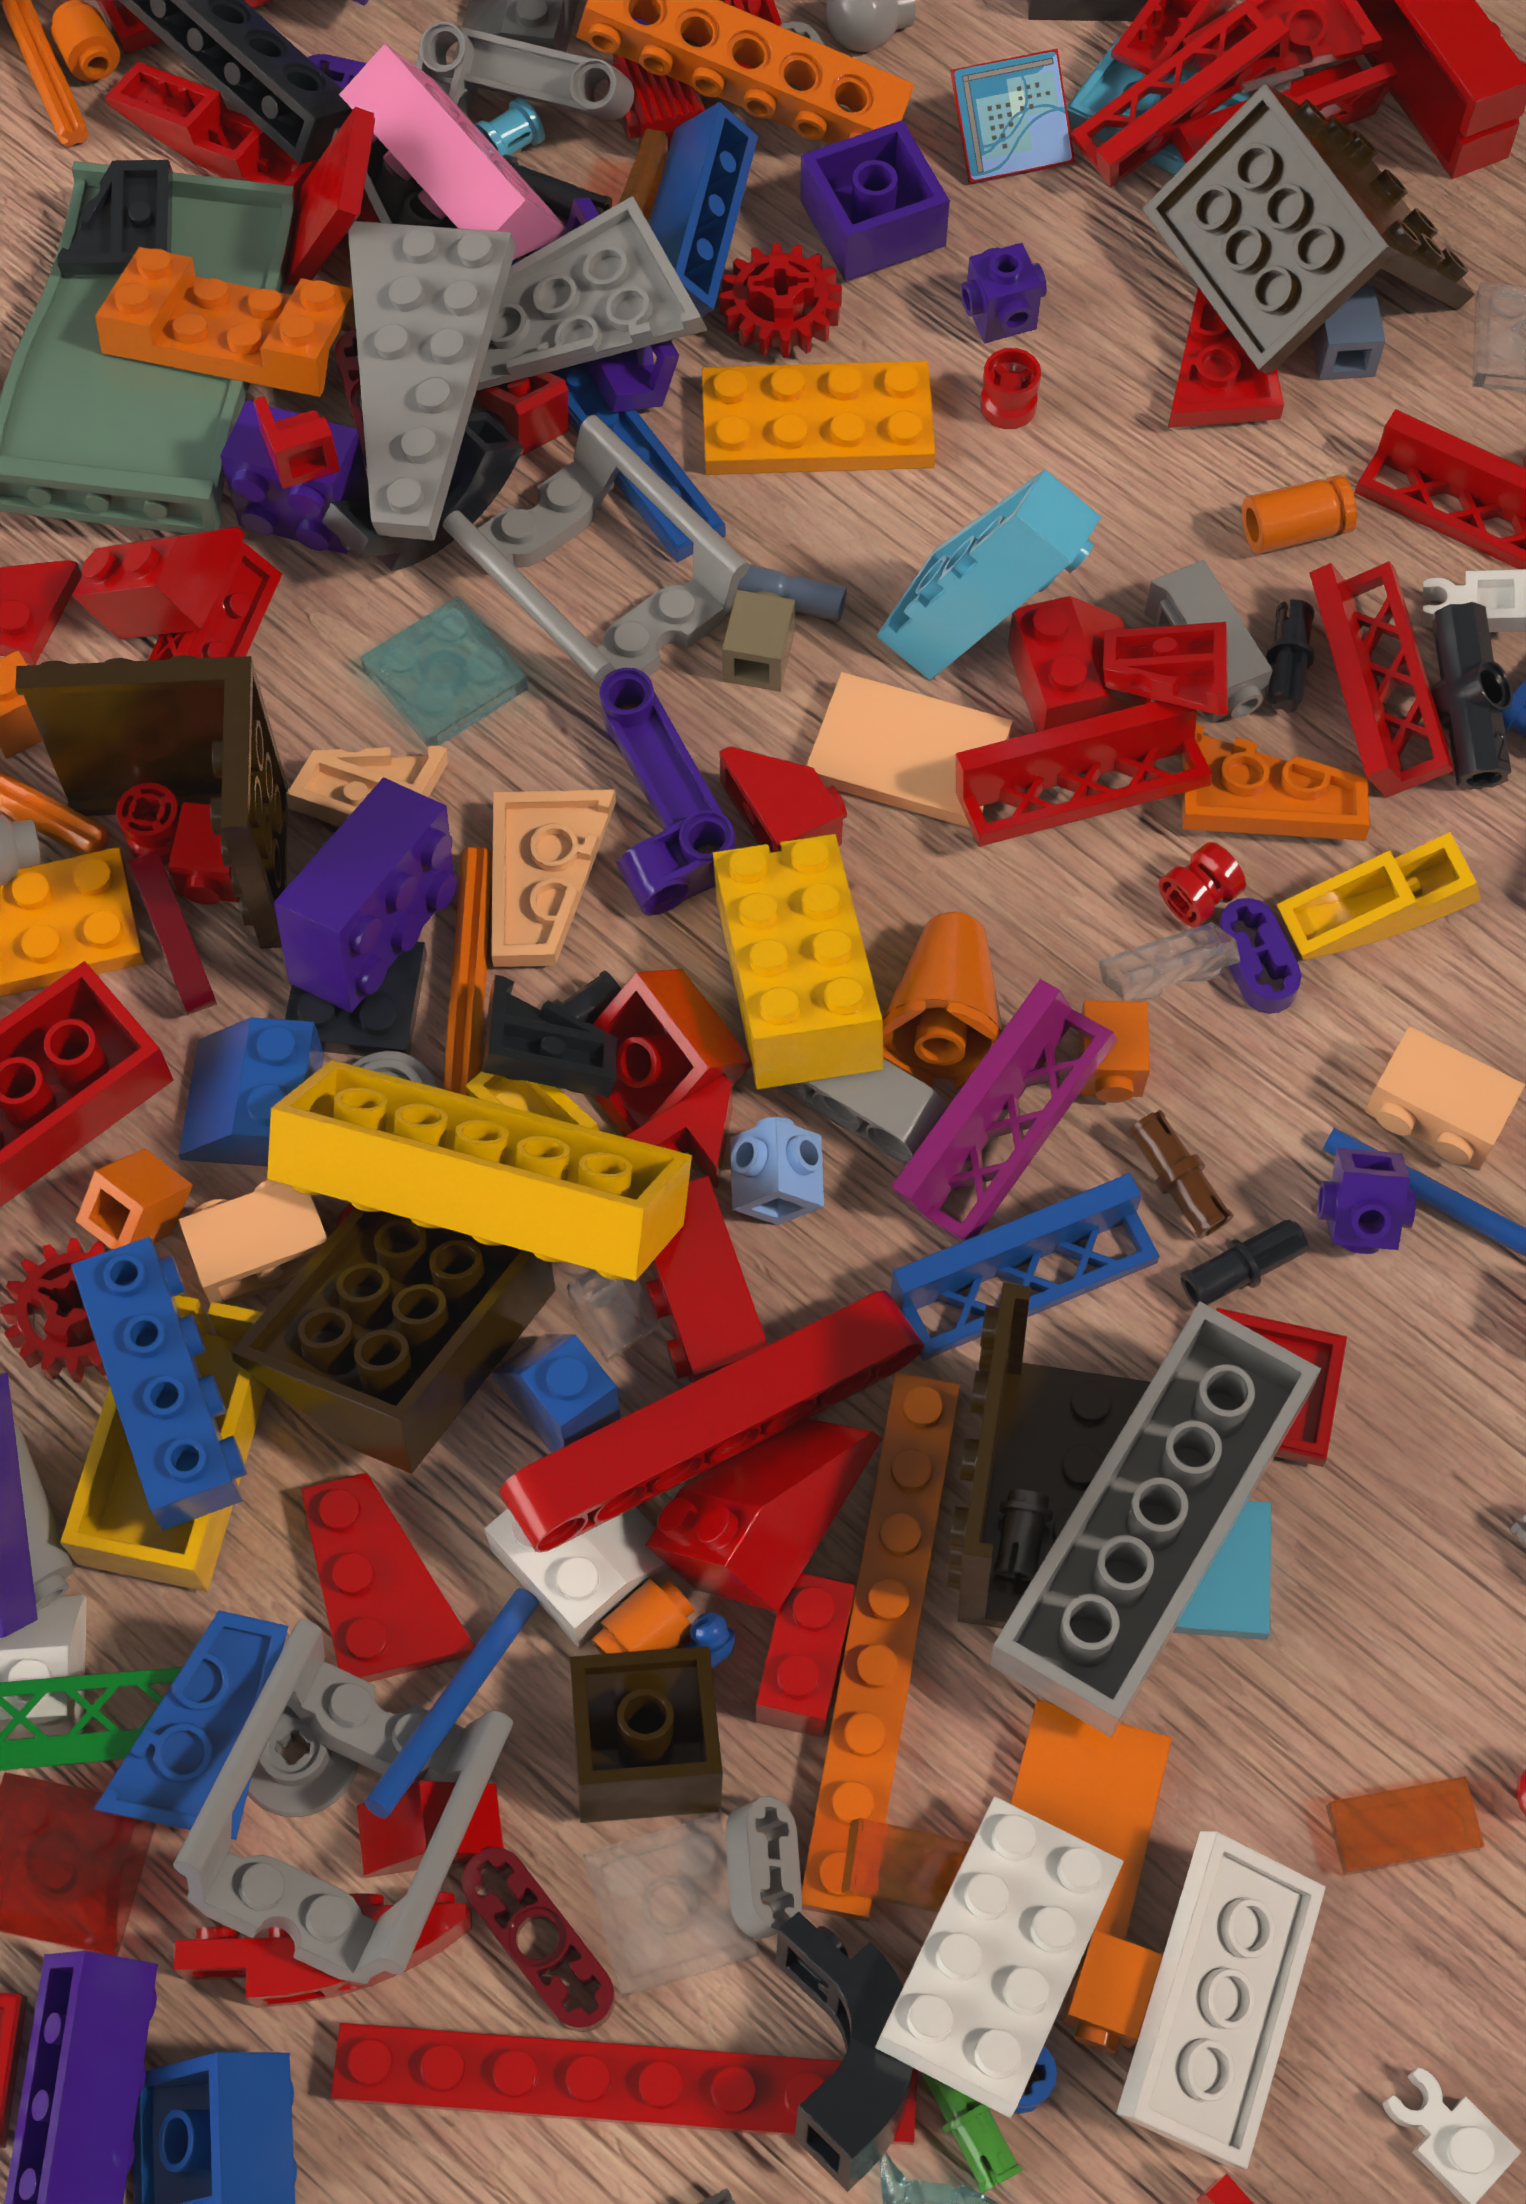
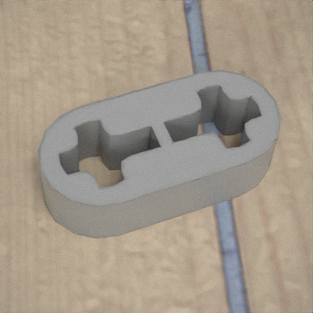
[725,1796,802,1939]

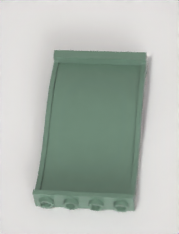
[0,161,298,534]

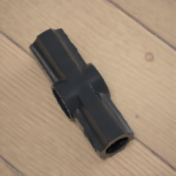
[1431,601,1513,790]

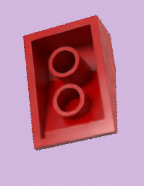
[645,1419,882,1612]

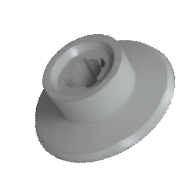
[247,1705,359,1817]

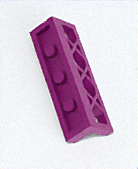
[891,979,1118,1242]

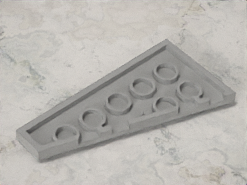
[335,196,707,408]
[348,221,516,540]

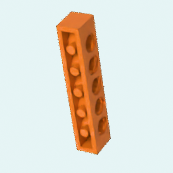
[576,0,914,145]

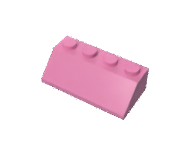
[339,44,569,260]

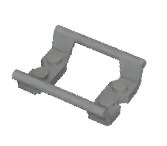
[443,415,750,683]
[173,1619,513,1984]

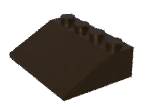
[230,1208,556,1474]

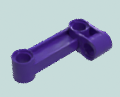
[599,667,736,916]

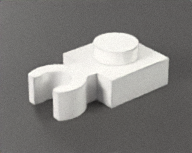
[1423,569,1526,633]
[1382,2067,1521,2204]

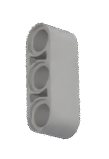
[777,1058,948,1163]

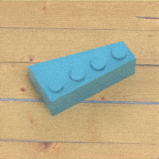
[876,469,1101,680]

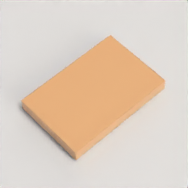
[806,672,1013,829]

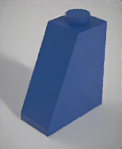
[491,1334,621,1453]

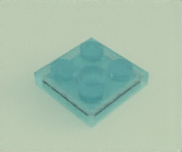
[361,596,528,747]

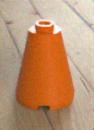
[882,911,1003,1088]

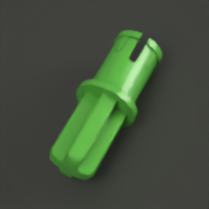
[921,2072,1023,2193]

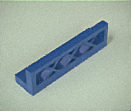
[890,1173,1160,1361]

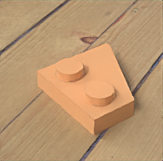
[287,746,448,826]

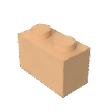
[1364,1026,1526,1170]
[178,1179,327,1305]

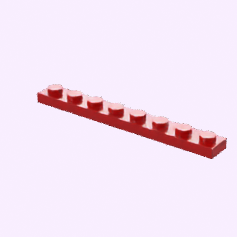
[330,2023,918,2146]

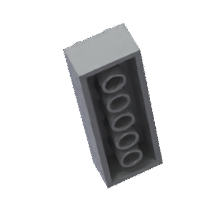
[990,1301,1321,1738]

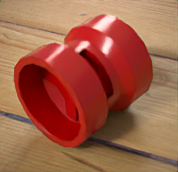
[980,348,1041,429]
[116,783,180,865]
[1158,842,1246,927]

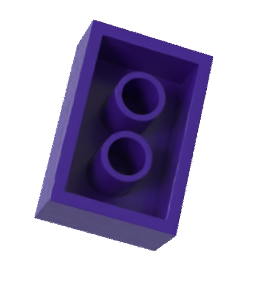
[274,777,457,1013]

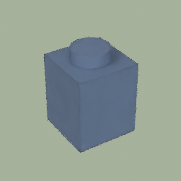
[1311,286,1385,380]

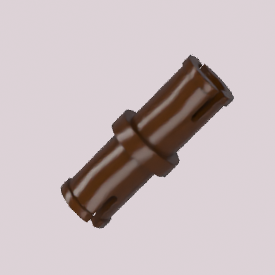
[1128,1110,1234,1239]

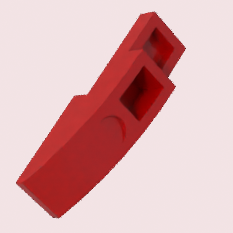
[173,1892,472,2008]

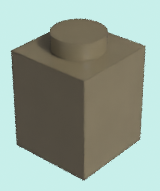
[722,590,795,692]

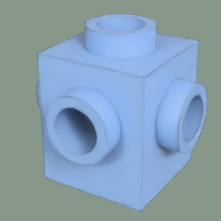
[730,1117,824,1225]

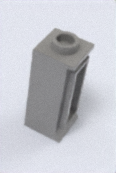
[1145,560,1273,723]

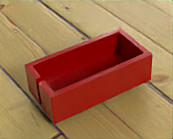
[1357,0,1526,179]

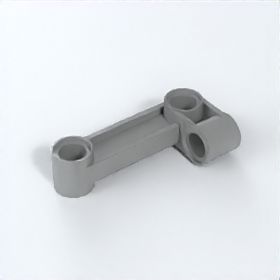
[416,21,634,121]

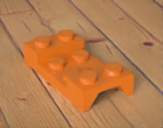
[95,247,356,397]

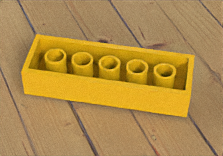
[267,1060,692,1281]

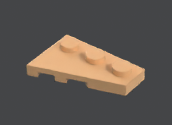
[492,789,616,967]

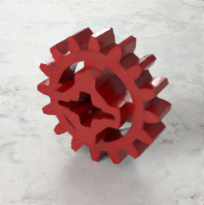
[720,243,842,358]
[1,1238,108,1383]

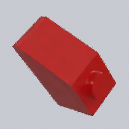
[719,746,847,853]

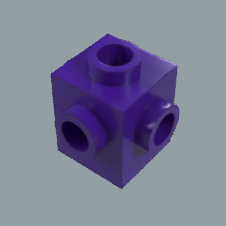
[961,243,1047,344]
[1317,1147,1416,1254]

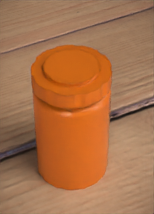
[1242,474,1357,554]

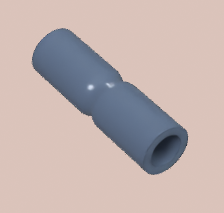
[735,564,847,622]

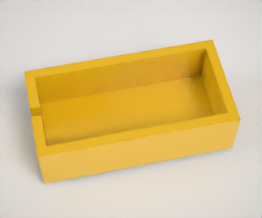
[713,834,883,1089]
[60,1295,268,1592]

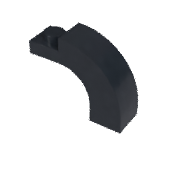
[322,412,524,571]
[775,1911,913,2192]

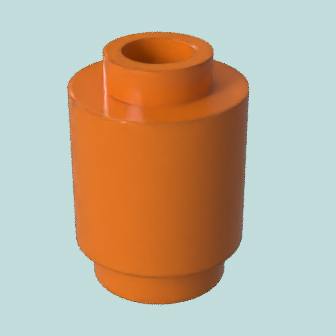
[51,0,120,82]
[591,1579,695,1654]

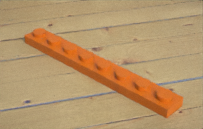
[802,1372,961,1922]

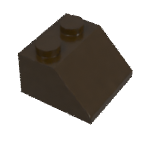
[570,1646,723,1823]

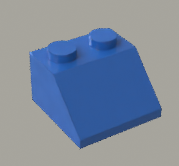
[178,1017,324,1167]
[133,2052,297,2204]

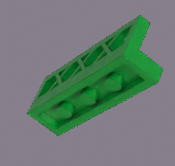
[0,1667,182,1771]

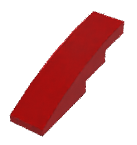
[1111,0,1237,75]
[105,62,318,203]

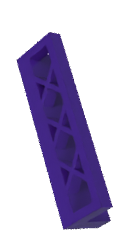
[525,197,680,413]

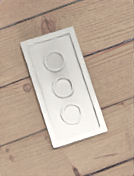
[875,1796,1124,2118]
[1116,1831,1326,2170]

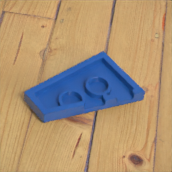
[93,1610,289,1840]

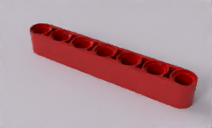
[499,1290,925,1553]

